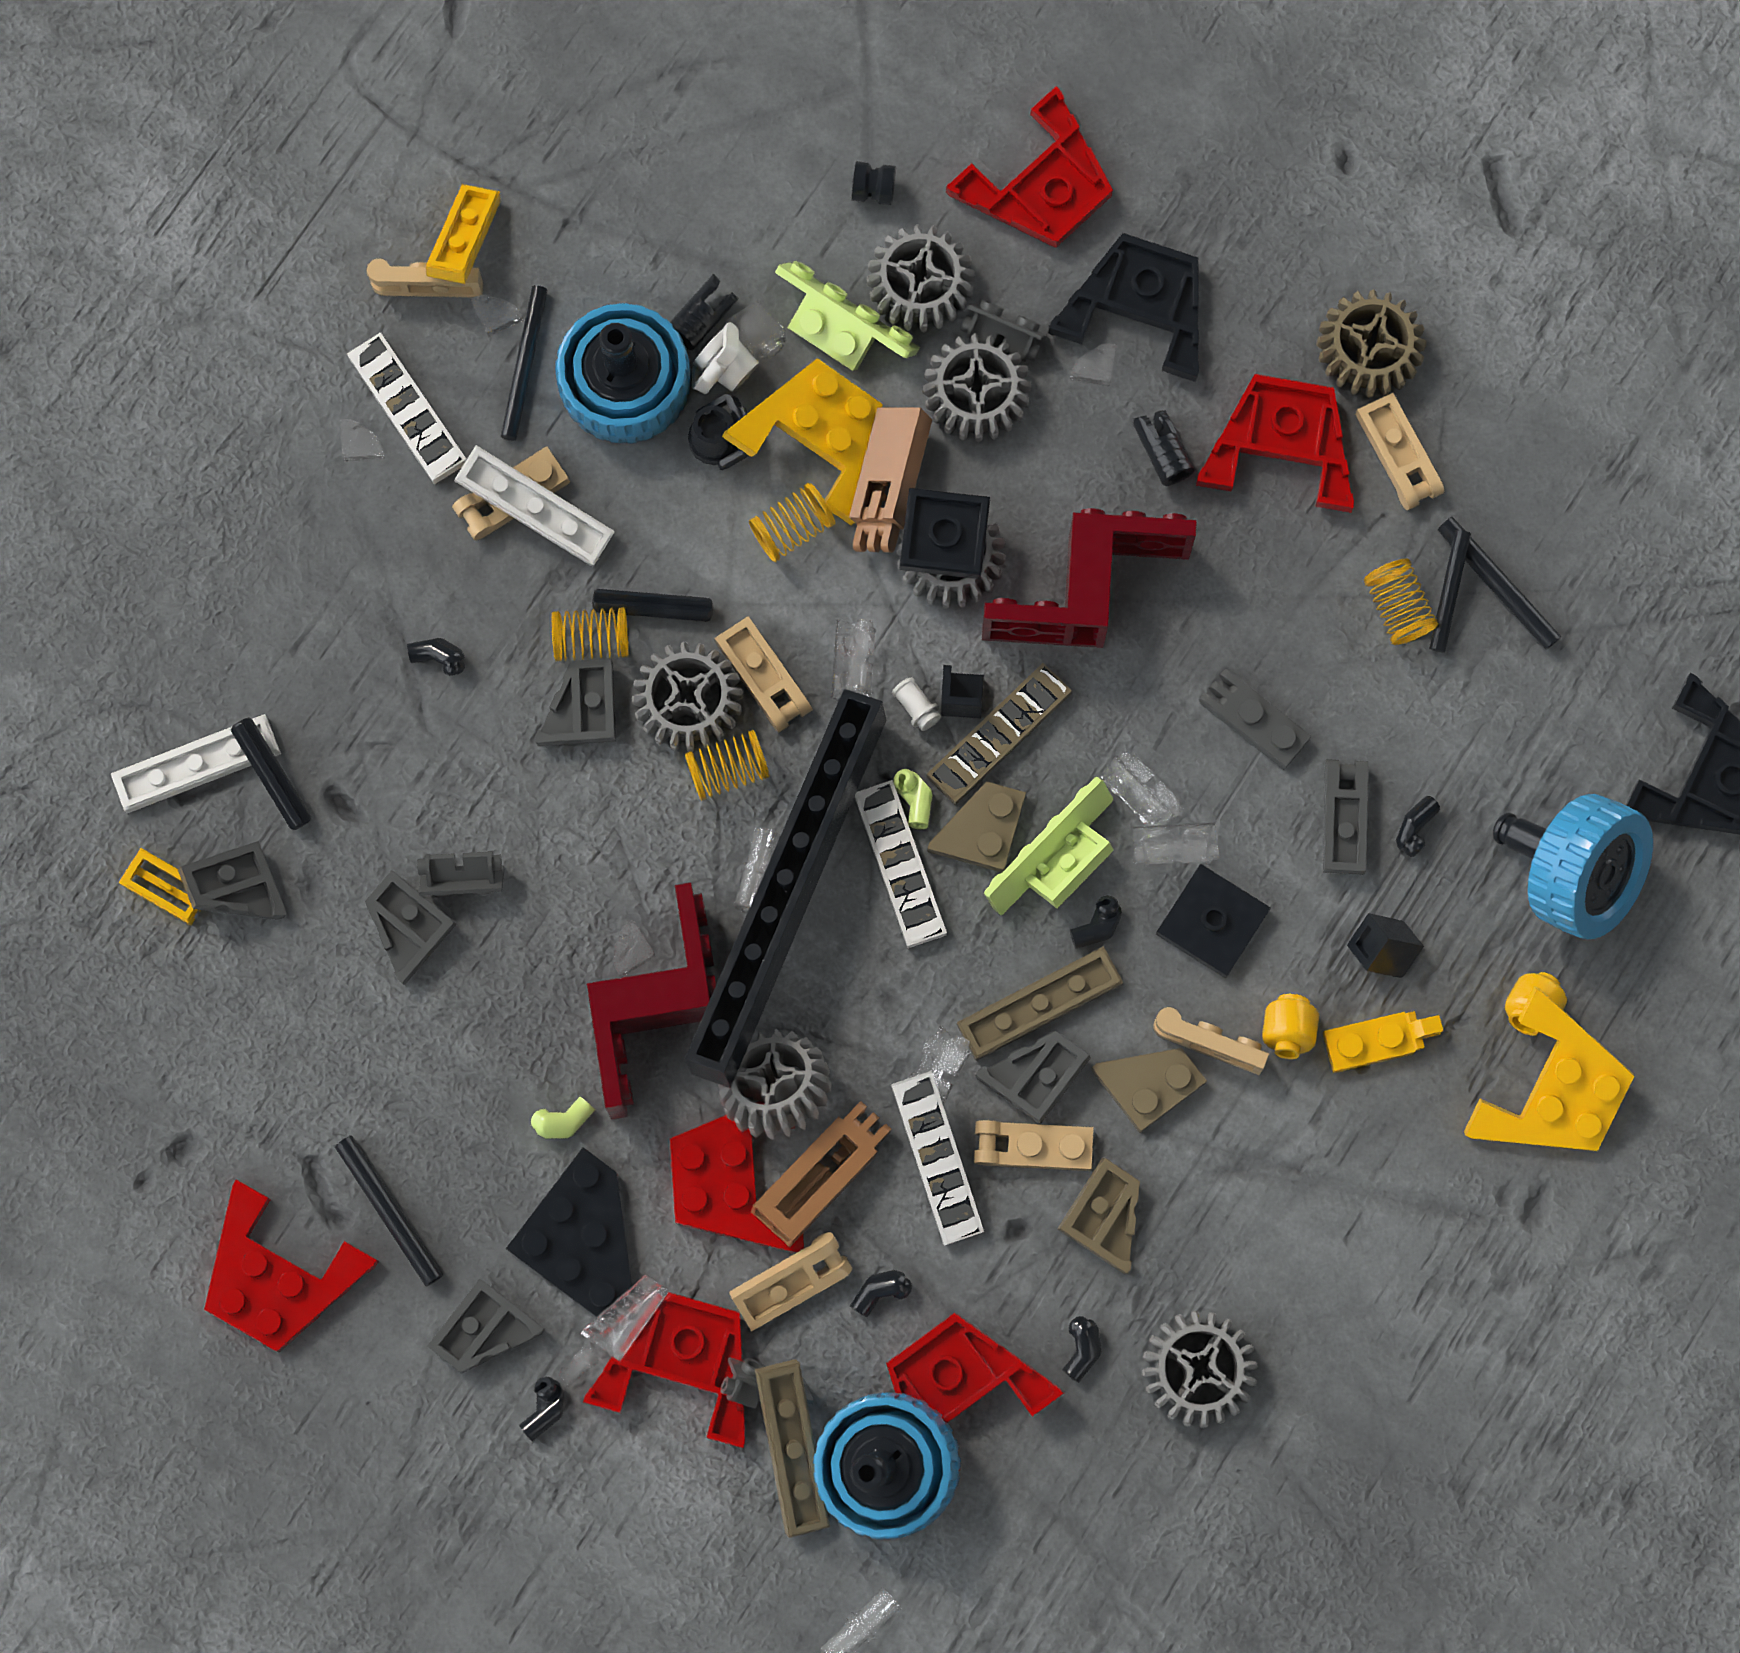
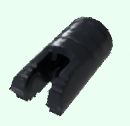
[670,274,739,350]
[1133,410,1195,486]

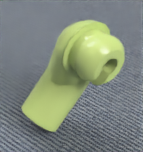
[893,769,933,829]
[531,1097,595,1139]

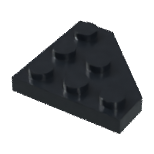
[506,1147,633,1326]

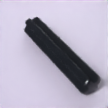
[592,589,713,622]
[231,717,312,830]

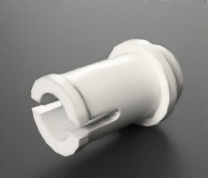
[892,677,941,731]

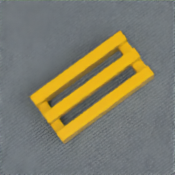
[119,848,201,926]

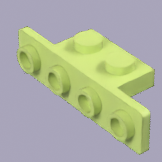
[775,261,920,371]
[984,777,1114,915]

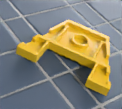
[722,358,883,525]
[1464,986,1634,1151]

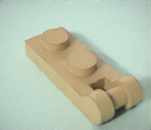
[367,259,483,297]
[1355,393,1444,511]
[452,446,570,540]
[715,616,813,733]
[1153,1007,1269,1075]
[974,1120,1093,1171]
[729,1232,852,1332]

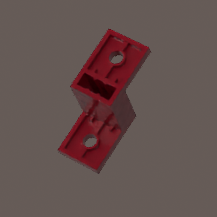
[982,508,1197,648]
[587,882,717,1120]

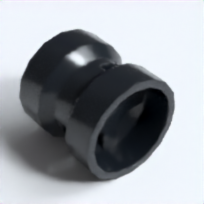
[852,161,896,205]

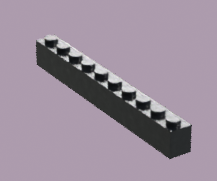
[685,689,887,1088]

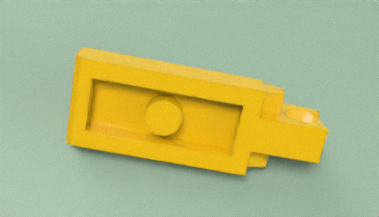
[1322,1011,1444,1073]

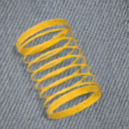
[749,483,835,562]
[1363,558,1439,645]
[552,607,628,662]
[685,729,770,801]

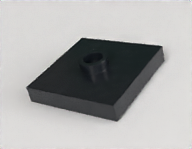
[899,488,990,579]
[1156,864,1271,978]

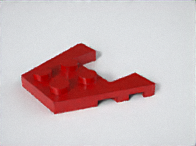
[946,86,1113,248]
[1196,374,1354,513]
[670,1101,804,1254]
[204,1179,379,1352]
[583,1289,745,1449]
[886,1312,1064,1471]

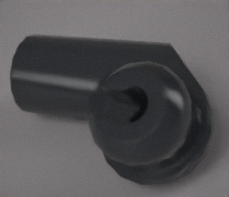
[1062,1316,1101,1383]

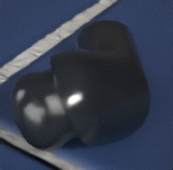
[407,638,465,676]
[1396,796,1440,857]
[1070,895,1122,949]
[850,1270,912,1318]
[519,1377,564,1441]

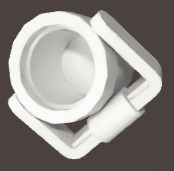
[692,322,759,394]

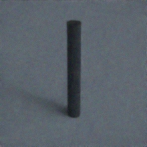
[1429,530,1471,653]

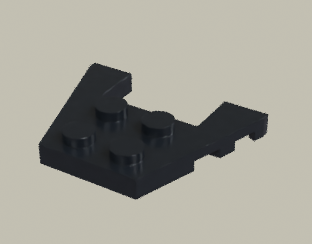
[1048,233,1199,382]
[1626,673,1740,835]

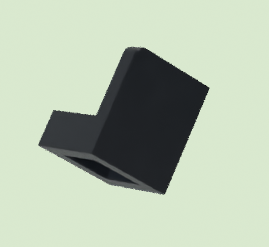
[940,665,984,718]
[1347,913,1424,978]

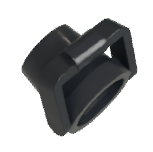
[688,394,749,470]

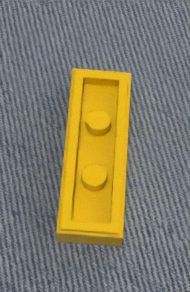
[426,184,501,284]

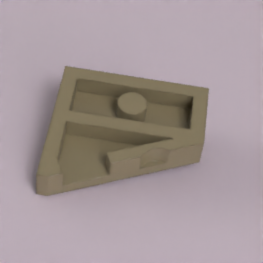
[927,781,1026,873]
[1091,1048,1207,1133]
[1057,1158,1140,1274]

